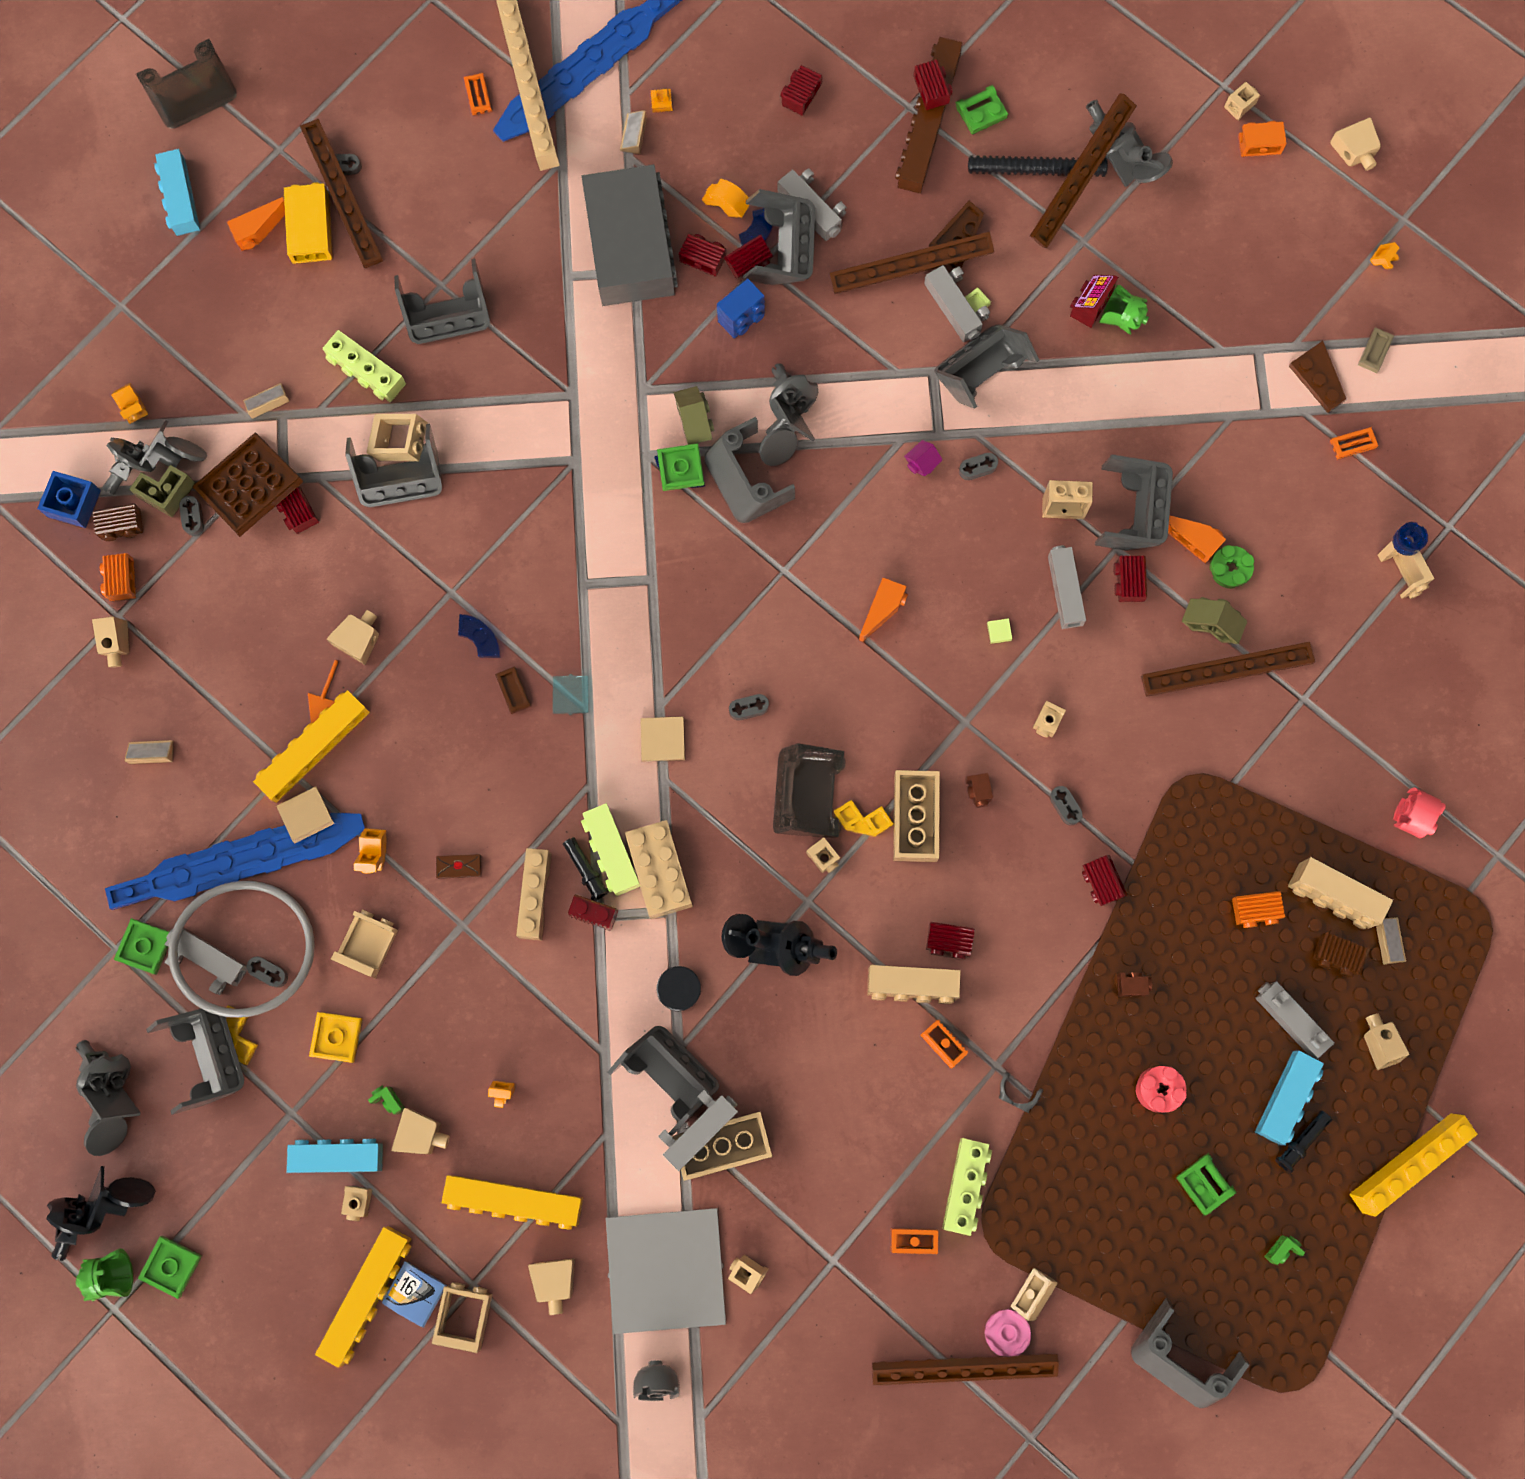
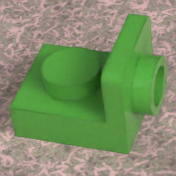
[368,1086,405,1114]
[1265,1236,1305,1265]

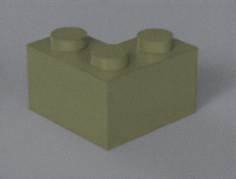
[673,386,714,445]
[129,465,196,517]
[1182,597,1247,644]

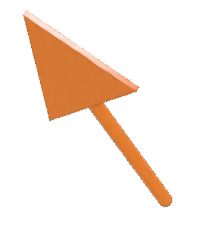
[308,660,338,723]

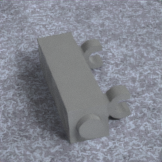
[778,168,847,241]
[924,265,990,343]
[1048,545,1086,629]
[164,928,247,995]
[1255,982,1334,1059]
[658,1090,738,1172]

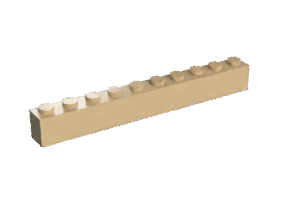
[496,0,560,171]

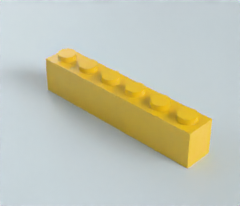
[253,690,370,803]
[1350,1113,1478,1217]
[441,1175,583,1230]
[315,1226,412,1368]

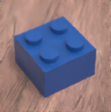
[716,279,765,339]
[37,471,101,528]

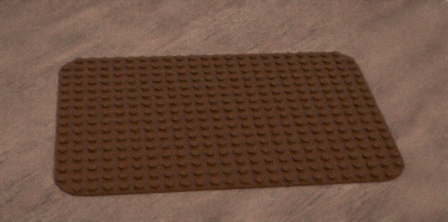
[981,773,1493,1393]

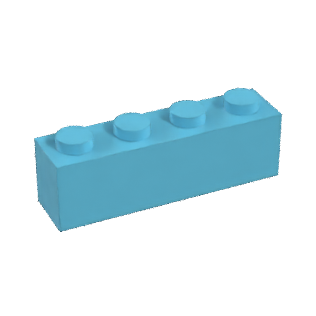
[154,149,200,236]
[1255,1050,1324,1145]
[287,1139,383,1173]

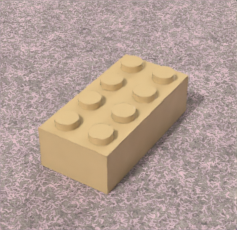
[893,770,940,862]
[625,820,693,919]
[1288,857,1393,929]
[867,965,960,1004]
[673,1112,772,1181]

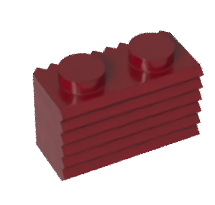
[914,59,953,110]
[780,65,822,116]
[679,233,726,277]
[723,235,773,279]
[276,486,319,534]
[1113,555,1147,602]
[1082,855,1128,906]
[568,894,618,931]
[926,922,975,960]

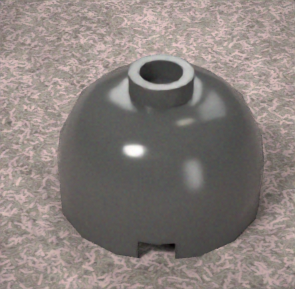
[633,1360,680,1401]

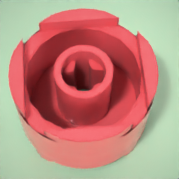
[1393,787,1446,838]
[1136,1066,1186,1113]

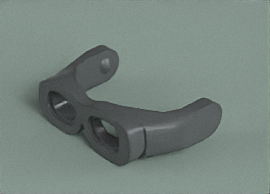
[998,1072,1043,1113]

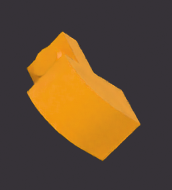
[702,179,749,218]
[111,382,148,424]
[354,828,387,874]

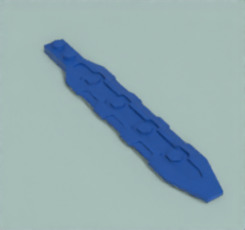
[493,0,682,142]
[105,813,365,910]

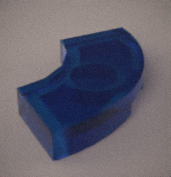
[739,208,773,246]
[458,614,500,658]

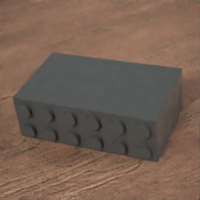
[581,165,678,306]

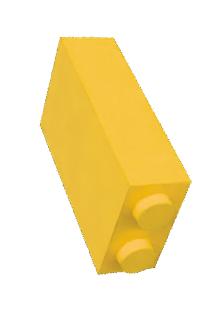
[284,183,333,264]

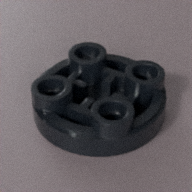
[656,966,701,1011]

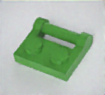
[956,85,1008,135]
[1176,1153,1237,1216]

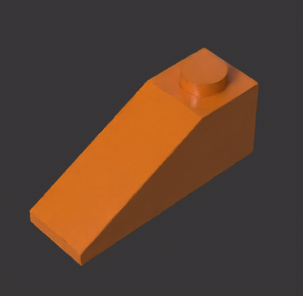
[227,197,285,251]
[1168,515,1226,564]
[859,578,908,642]

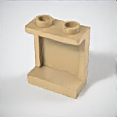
[1378,534,1434,599]
[331,910,398,979]

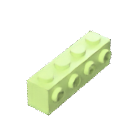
[322,330,406,403]
[581,803,640,896]
[942,1138,992,1236]

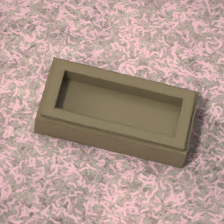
[1358,327,1394,373]

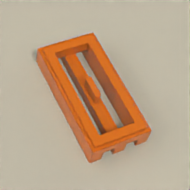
[464,73,492,116]
[1330,427,1379,460]

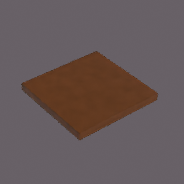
[192,432,304,537]

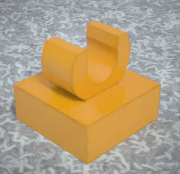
[651,89,672,113]
[1370,242,1399,269]
[488,1081,515,1108]

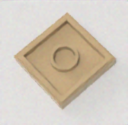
[640,717,685,762]
[276,787,334,844]

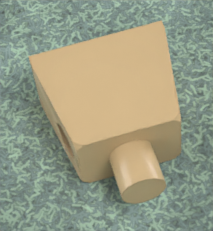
[1330,117,1380,171]
[327,610,379,665]
[92,617,129,667]
[1364,1013,1409,1070]
[392,1108,450,1154]
[528,1259,575,1315]

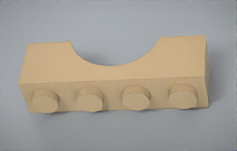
[516,848,551,941]

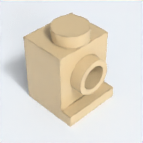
[1224,82,1260,120]
[1033,701,1066,737]
[806,837,840,873]
[341,1186,372,1221]
[728,1255,769,1294]

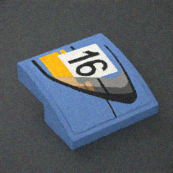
[382,1261,447,1327]

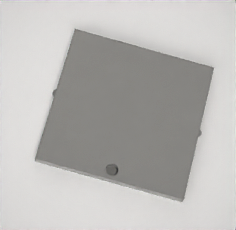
[606,1208,726,1334]

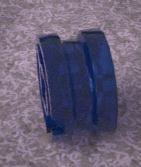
[1392,522,1428,556]

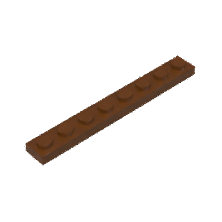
[1030,93,1137,248]
[300,119,383,269]
[830,232,995,294]
[1141,642,1315,697]
[872,1354,1059,1385]

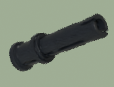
[562,837,609,901]
[1275,1110,1332,1173]

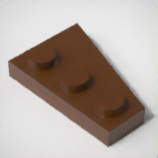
[929,200,984,269]
[1289,340,1346,413]

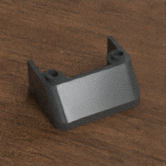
[743,189,815,285]
[394,258,490,344]
[934,325,1040,409]
[704,417,795,523]
[345,424,442,507]
[1095,455,1173,550]
[146,1009,244,1115]
[607,1026,719,1136]
[1131,1298,1249,1408]

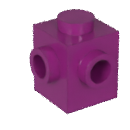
[904,440,943,476]

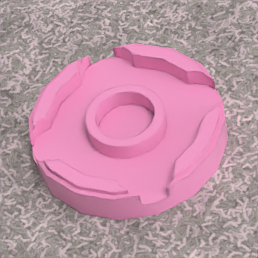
[984,1309,1031,1356]

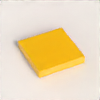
[309,1012,362,1063]

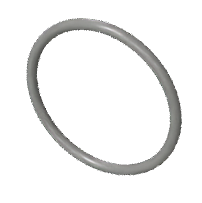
[168,881,315,1018]

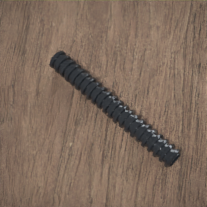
[968,155,1108,177]

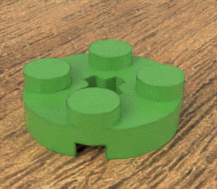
[1210,545,1254,589]

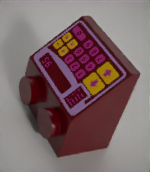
[1070,275,1119,328]

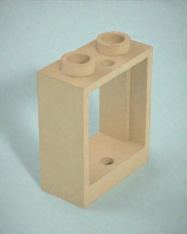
[366,414,428,461]
[1042,480,1093,519]
[432,1282,493,1353]

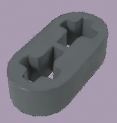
[335,154,362,175]
[959,453,998,480]
[179,496,204,536]
[729,694,769,720]
[1050,786,1082,825]
[247,957,288,988]

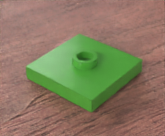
[657,443,705,491]
[114,918,169,975]
[138,1236,202,1299]

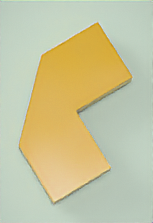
[833,800,894,837]
[225,1005,258,1065]

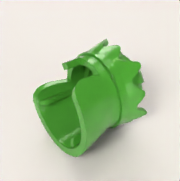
[1099,285,1149,335]
[76,1248,133,1302]

